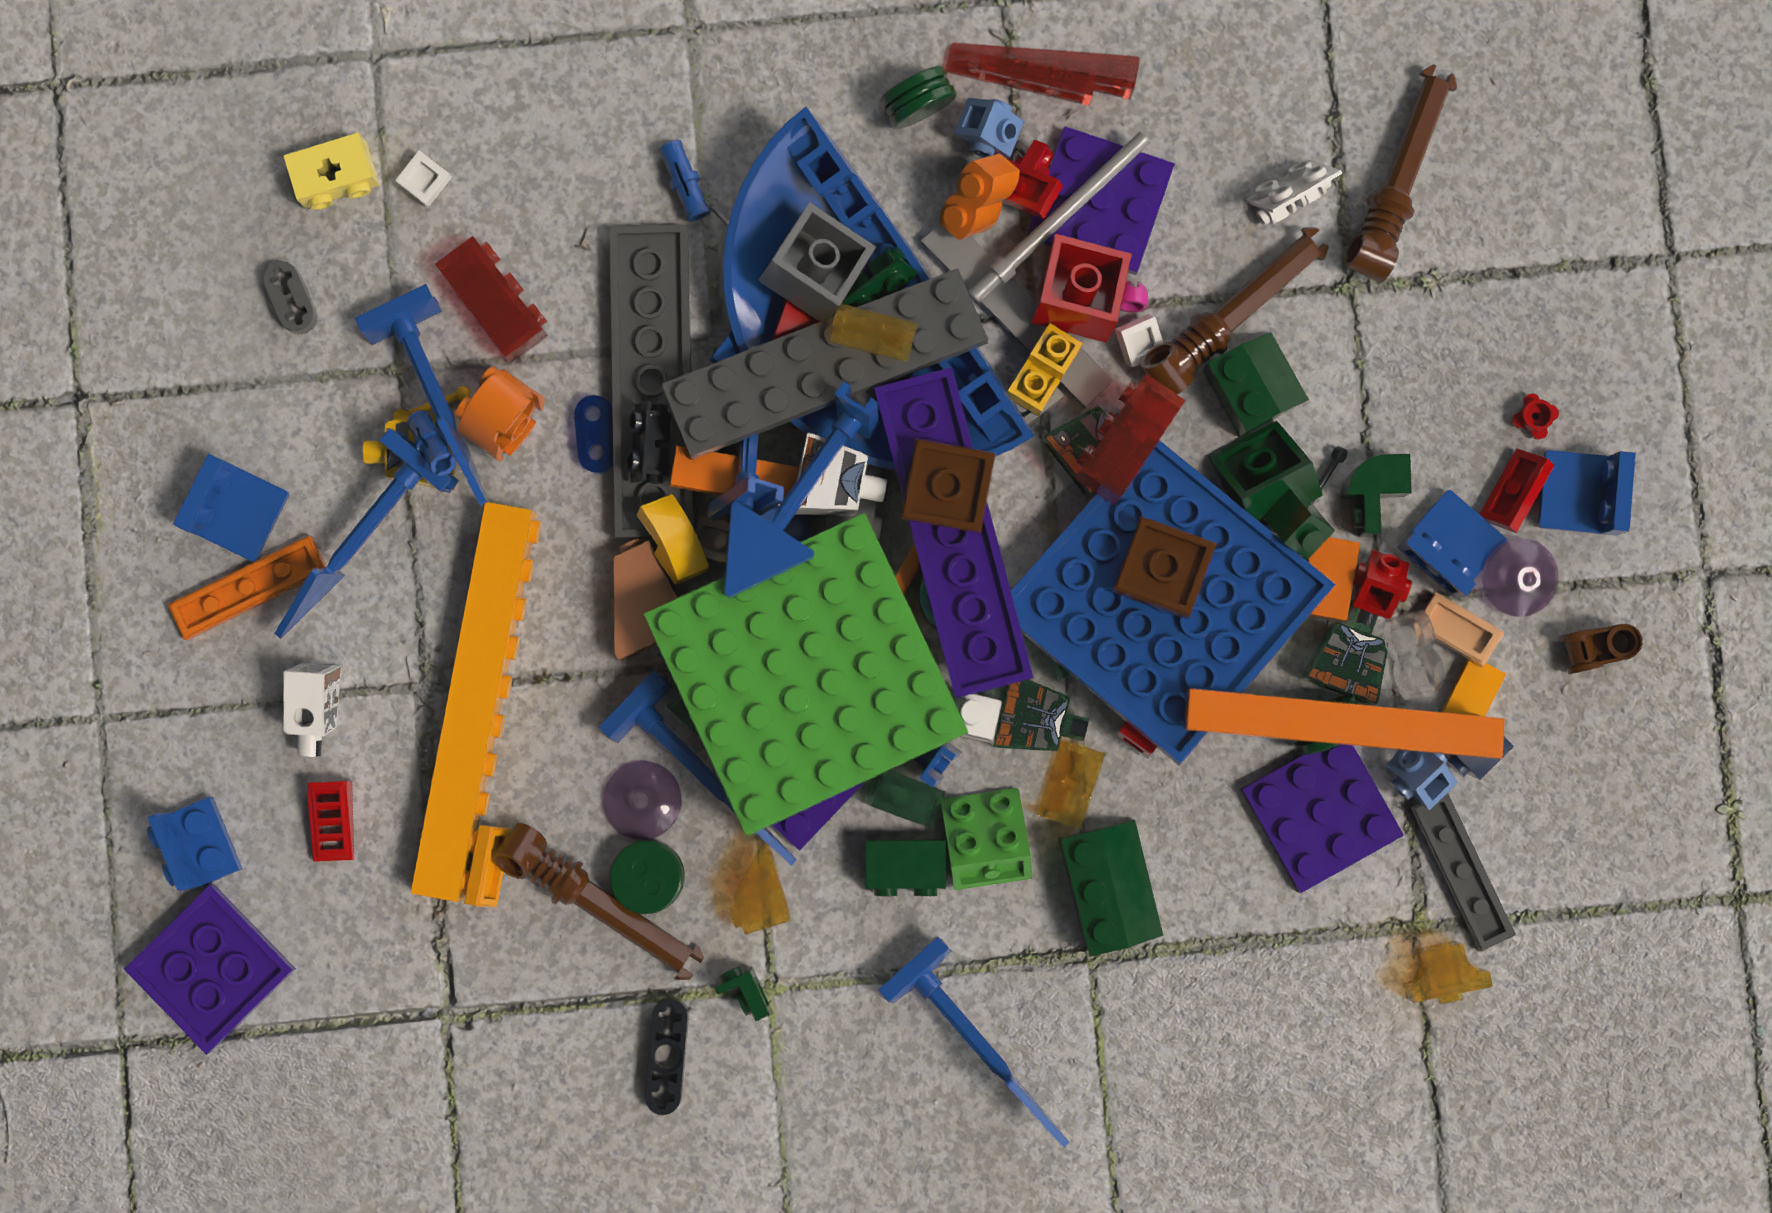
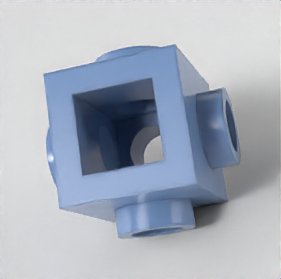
[954,98,1024,158]
[1385,750,1458,810]

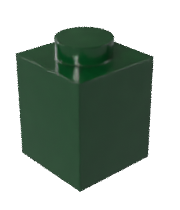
[1263,488,1335,560]

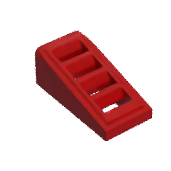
[307,781,355,862]

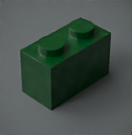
[866,840,946,896]

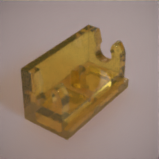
[1037,740,1105,829]

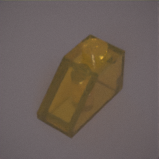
[729,844,792,935]

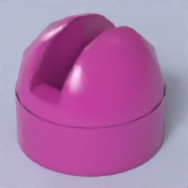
[1120,281,1148,313]

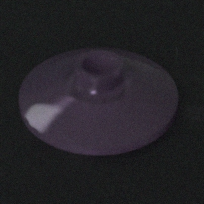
[1482,538,1559,617]
[603,761,682,840]

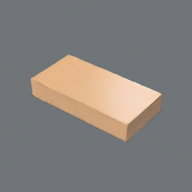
[1414,592,1504,668]

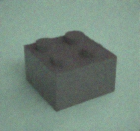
[758,202,876,323]

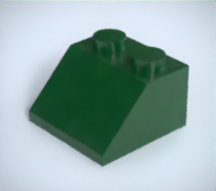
[1202,332,1309,437]
[1208,421,1323,526]

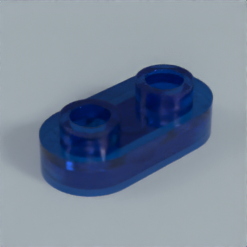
[574,395,614,474]

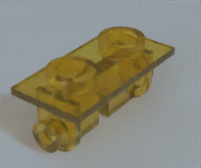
[830,304,918,362]

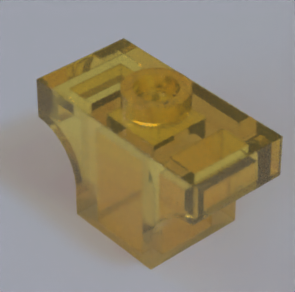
[1403,941,1493,1003]

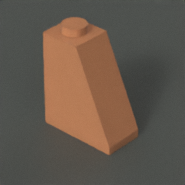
[614,538,678,661]

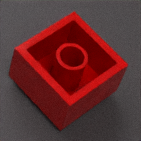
[1031,234,1132,343]

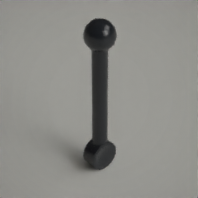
[1310,446,1348,504]

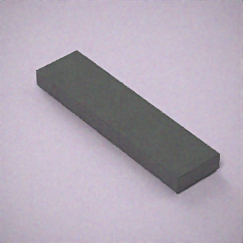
[1409,793,1516,952]

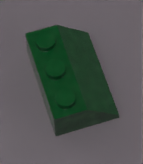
[1058,820,1164,957]

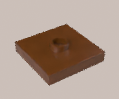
[901,439,996,534]
[1113,516,1217,620]

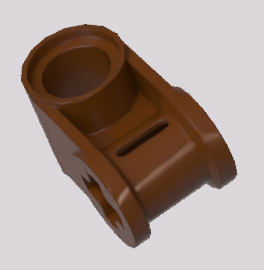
[1559,624,1643,674]

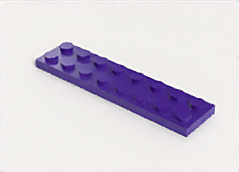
[875,367,1034,698]

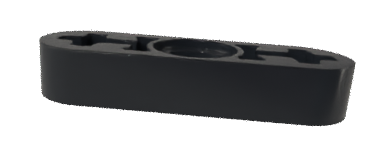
[645,997,689,1115]

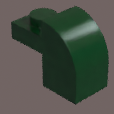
[1341,454,1412,537]

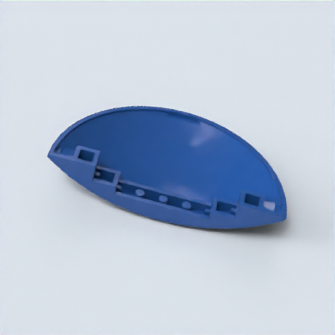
[723,106,1034,470]

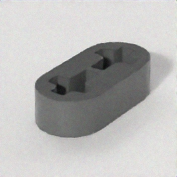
[263,261,318,334]

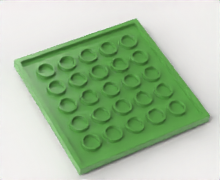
[644,513,968,837]

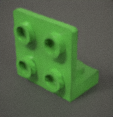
[941,788,1032,890]

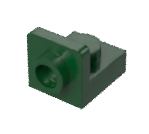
[714,965,773,1022]

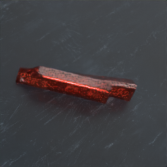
[945,43,1140,106]

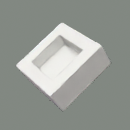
[395,150,452,207]
[1115,314,1163,367]

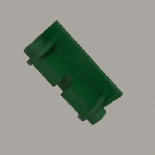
[839,246,919,312]

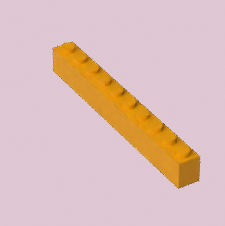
[410,502,541,902]

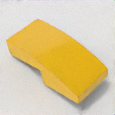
[1007,323,1083,416]
[636,494,709,585]

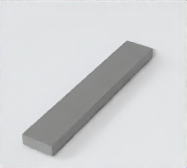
[921,224,1113,409]

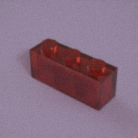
[435,236,548,363]
[1075,374,1186,504]

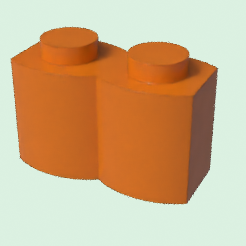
[939,153,1020,240]

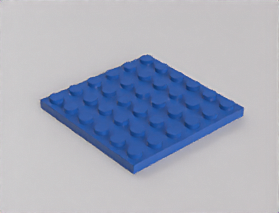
[1011,433,1335,766]

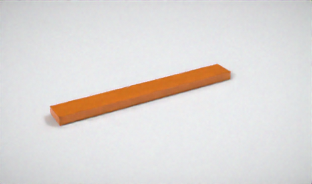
[1184,689,1505,759]

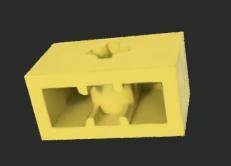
[283,132,380,210]

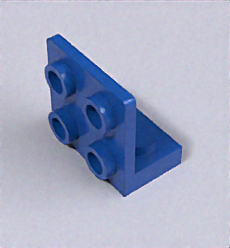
[1538,450,1636,536]
[173,453,289,562]
[1396,490,1507,599]
[147,797,243,891]

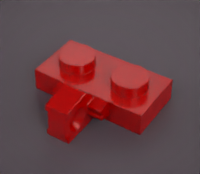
[994,139,1063,219]

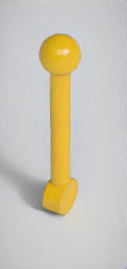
[393,386,471,420]

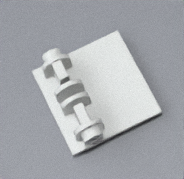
[1246,160,1342,226]

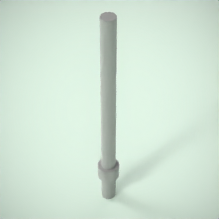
[968,132,1150,303]

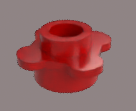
[1512,393,1559,440]

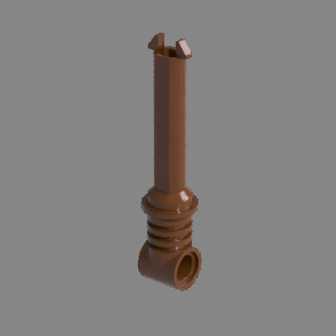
[1344,64,1457,283]
[1141,227,1329,398]
[493,823,704,980]

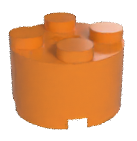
[455,366,545,461]

